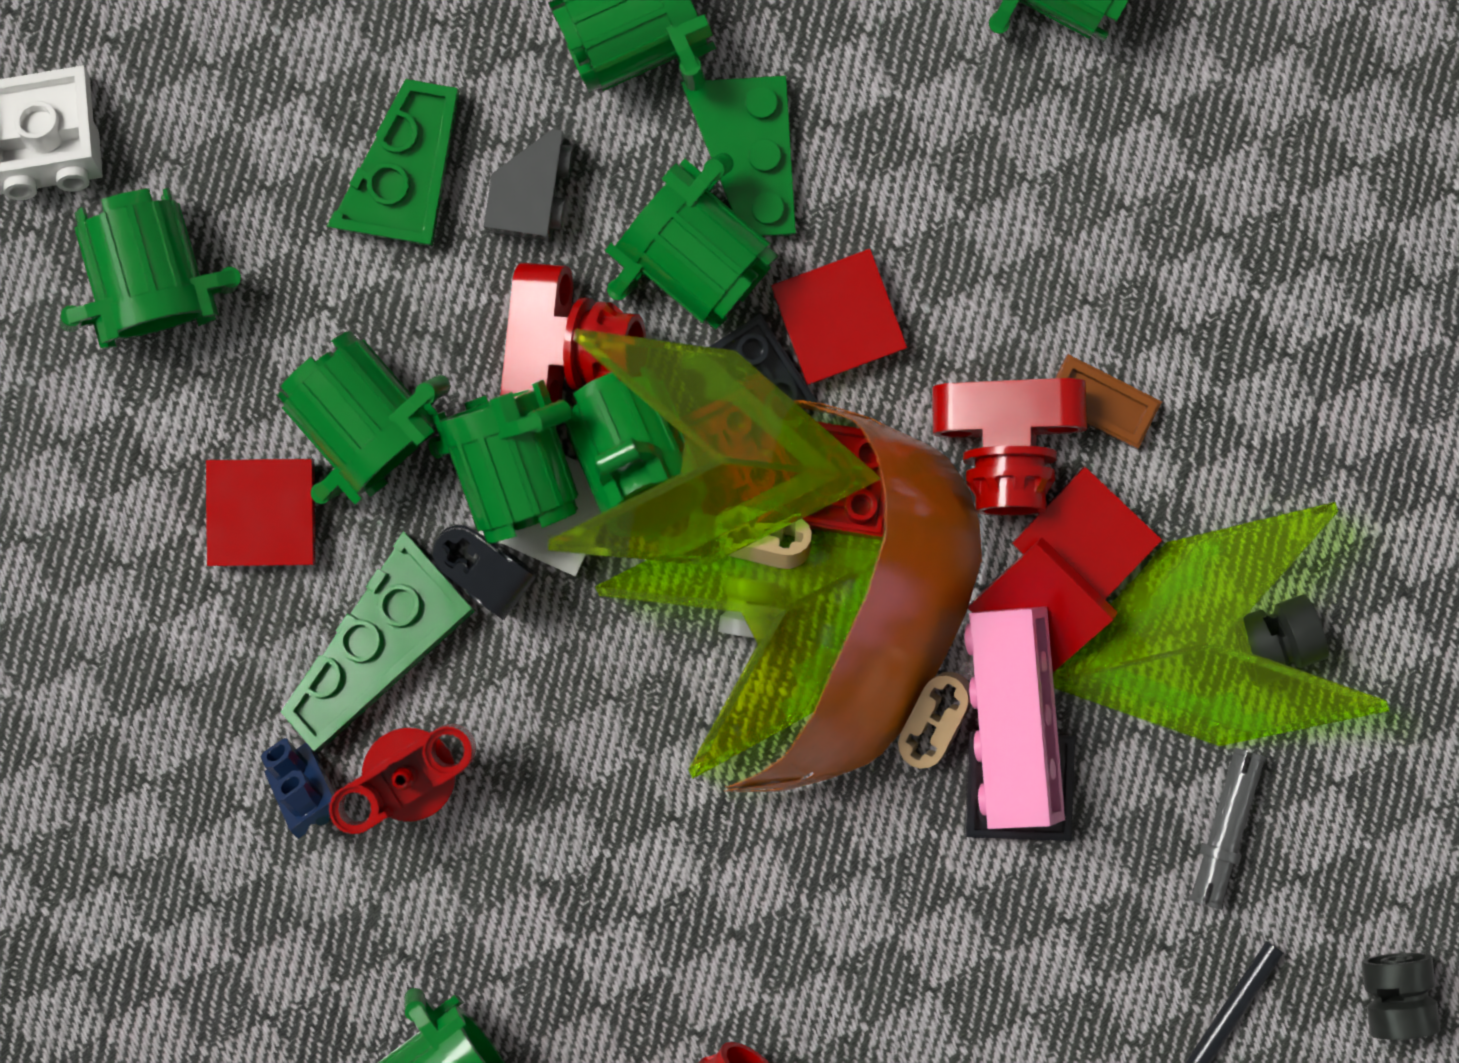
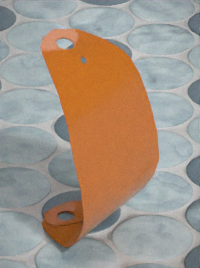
[724,401,982,792]

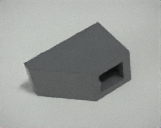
[484,129,573,242]

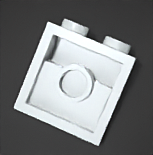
[0,65,103,200]

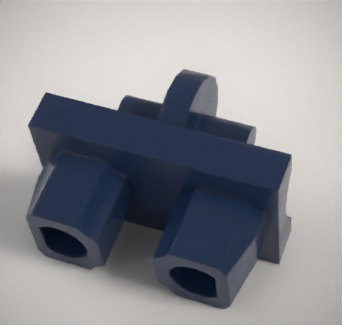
[260,738,336,839]

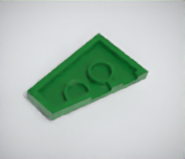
[681,75,796,238]
[326,79,460,247]

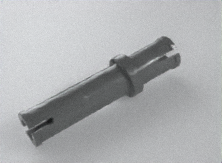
[1189,747,1267,910]

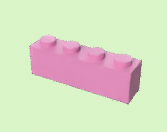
[965,606,1065,829]

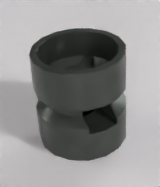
[1233,594,1329,683]
[1362,953,1440,1040]

